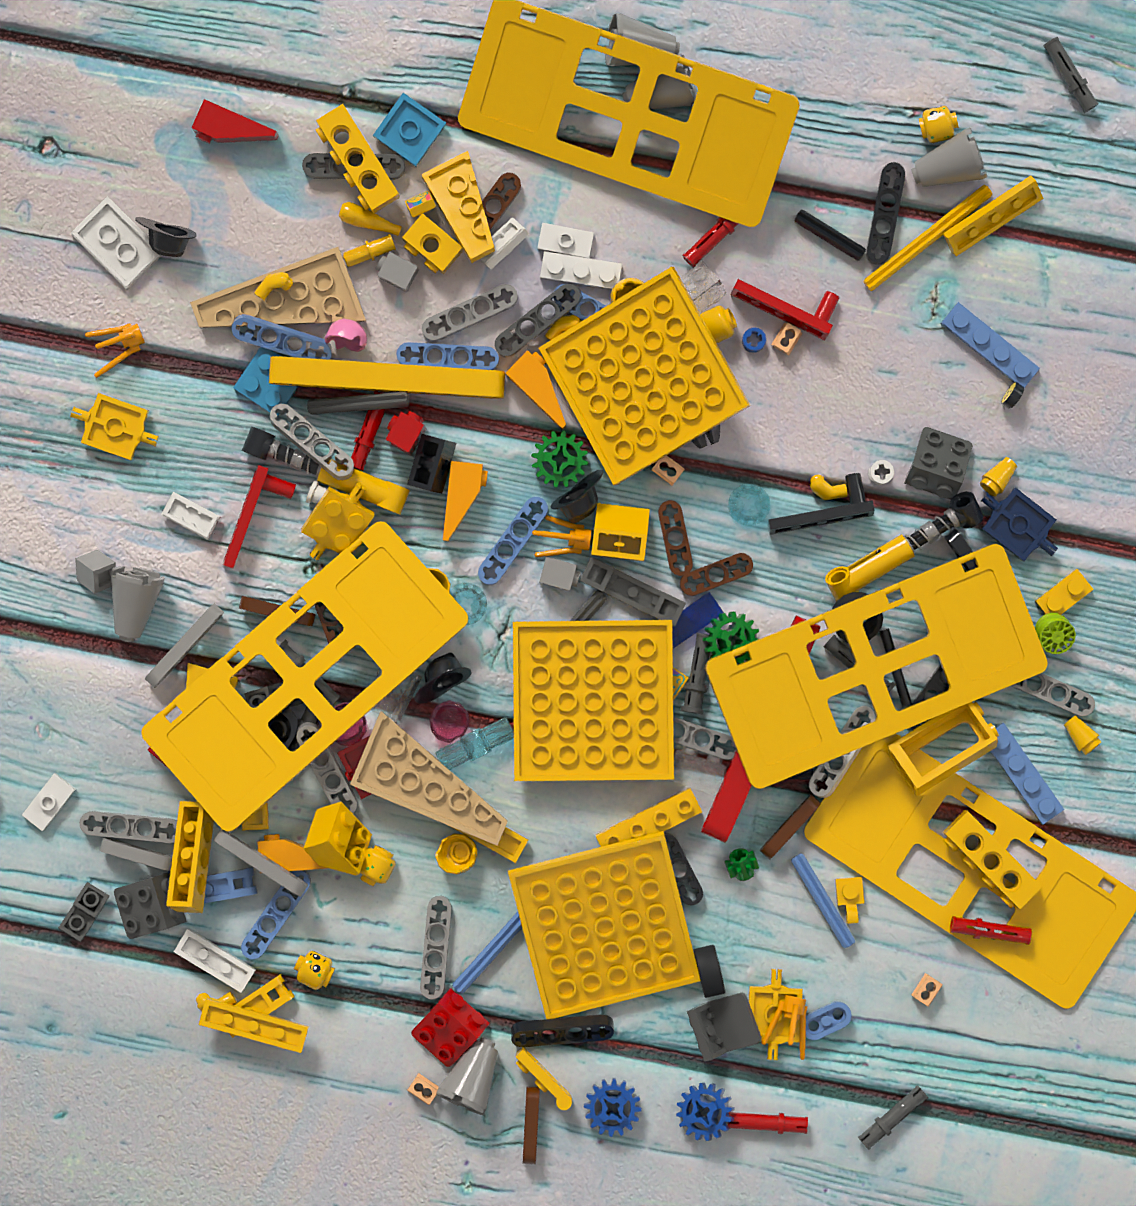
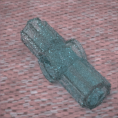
[435,717,514,770]

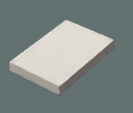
[70,196,162,290]

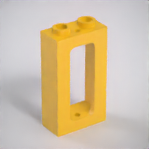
[888,702,999,796]

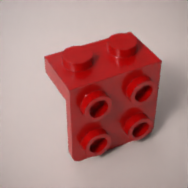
[411,988,490,1067]

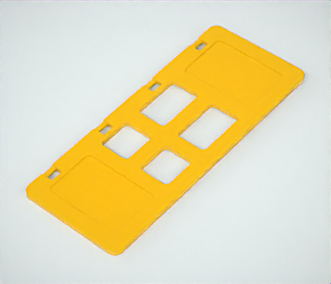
[458,0,800,227]
[141,521,468,831]
[706,544,1048,789]
[804,733,1136,1009]

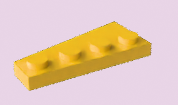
[421,151,495,263]

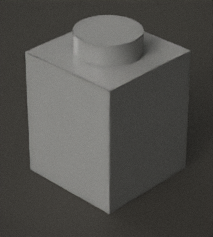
[376,252,419,293]
[539,557,581,591]

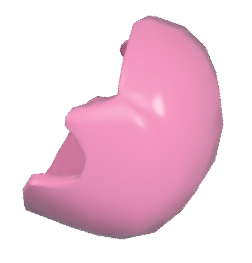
[325,318,367,352]

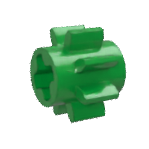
[724,848,759,881]

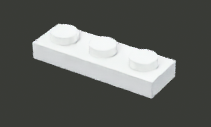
[540,251,622,290]
[174,928,256,993]

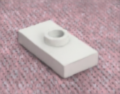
[479,217,529,270]
[537,222,594,258]
[161,492,220,540]
[22,773,76,831]

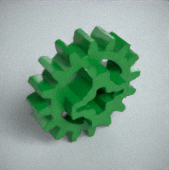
[531,431,588,488]
[702,612,759,665]

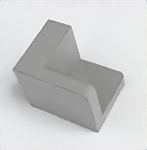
[75,550,116,594]

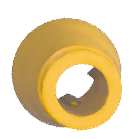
[980,457,1017,497]
[1064,715,1101,755]

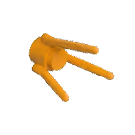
[85,323,145,378]
[532,515,591,557]
[761,995,808,1060]

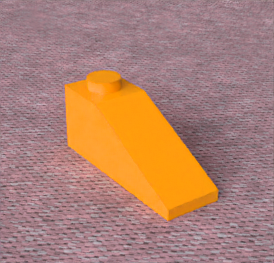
[505,350,566,430]
[443,461,488,542]
[257,834,327,873]

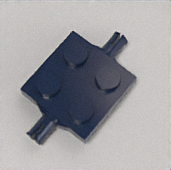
[981,487,1058,561]

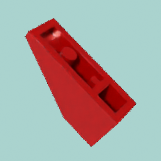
[191,99,279,144]

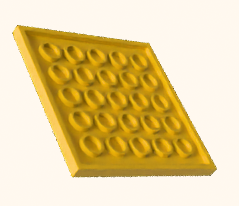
[539,266,751,485]
[513,620,674,781]
[508,831,701,1019]

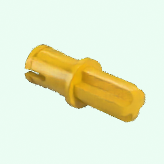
[343,234,396,267]

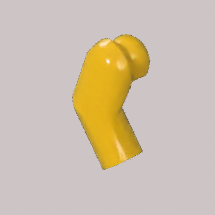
[254,272,293,301]
[545,315,581,340]
[810,474,848,500]
[196,991,237,1011]

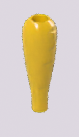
[338,202,402,236]

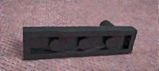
[768,473,875,535]

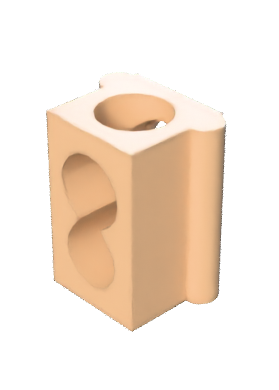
[771,323,803,356]
[652,456,685,486]
[911,973,943,1007]
[407,1073,439,1105]

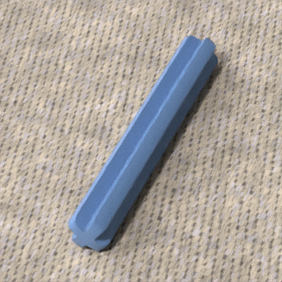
[791,853,855,948]
[452,911,522,994]

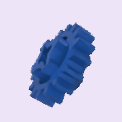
[584,1078,641,1137]
[676,1082,735,1141]

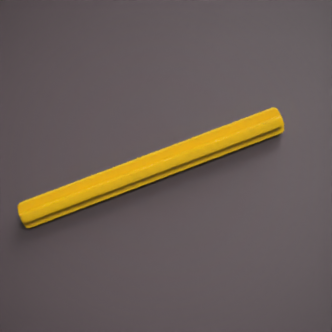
[863,185,993,291]

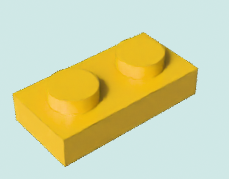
[1034,569,1094,615]

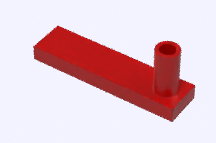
[730,279,840,341]
[222,465,296,568]

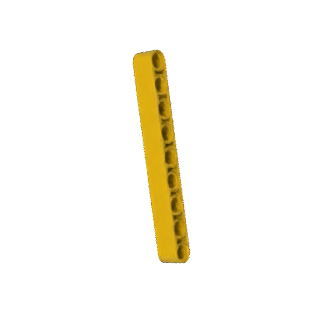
[269,356,506,399]

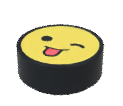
[1001,382,1024,409]

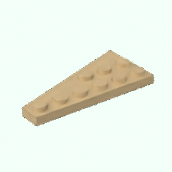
[190,247,367,328]
[350,711,508,846]

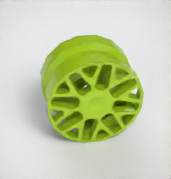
[1035,613,1076,654]

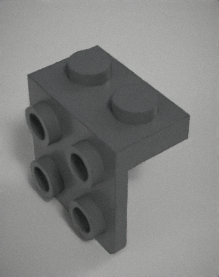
[904,427,973,500]
[114,871,187,939]
[687,992,762,1062]

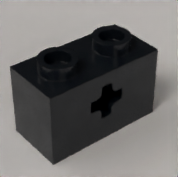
[407,433,457,494]

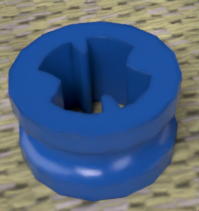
[742,327,766,353]

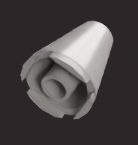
[605,13,680,67]
[622,53,697,110]
[911,128,988,187]
[111,566,165,642]
[436,1038,498,1115]

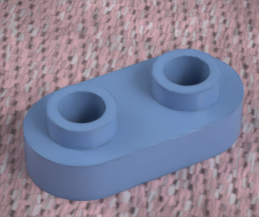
[806,1001,852,1040]

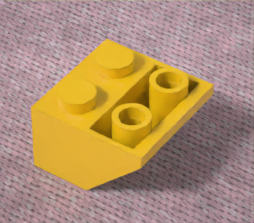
[591,503,650,562]
[303,801,372,876]

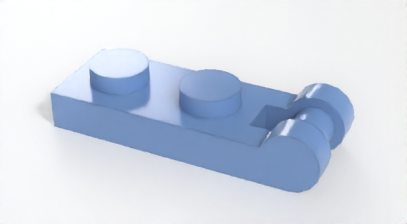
[204,867,257,903]

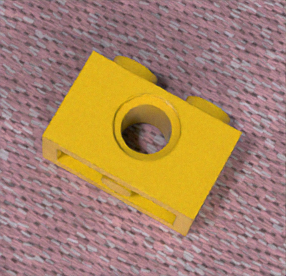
[402,213,464,275]

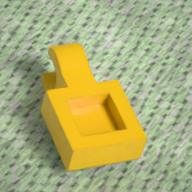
[835,877,864,924]

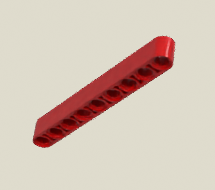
[701,615,821,843]

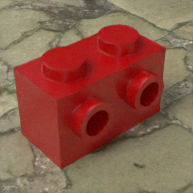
[385,411,427,456]

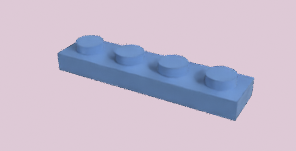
[941,302,1040,388]
[991,723,1065,825]

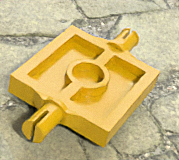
[70,393,159,461]
[301,483,374,560]
[748,969,803,1060]

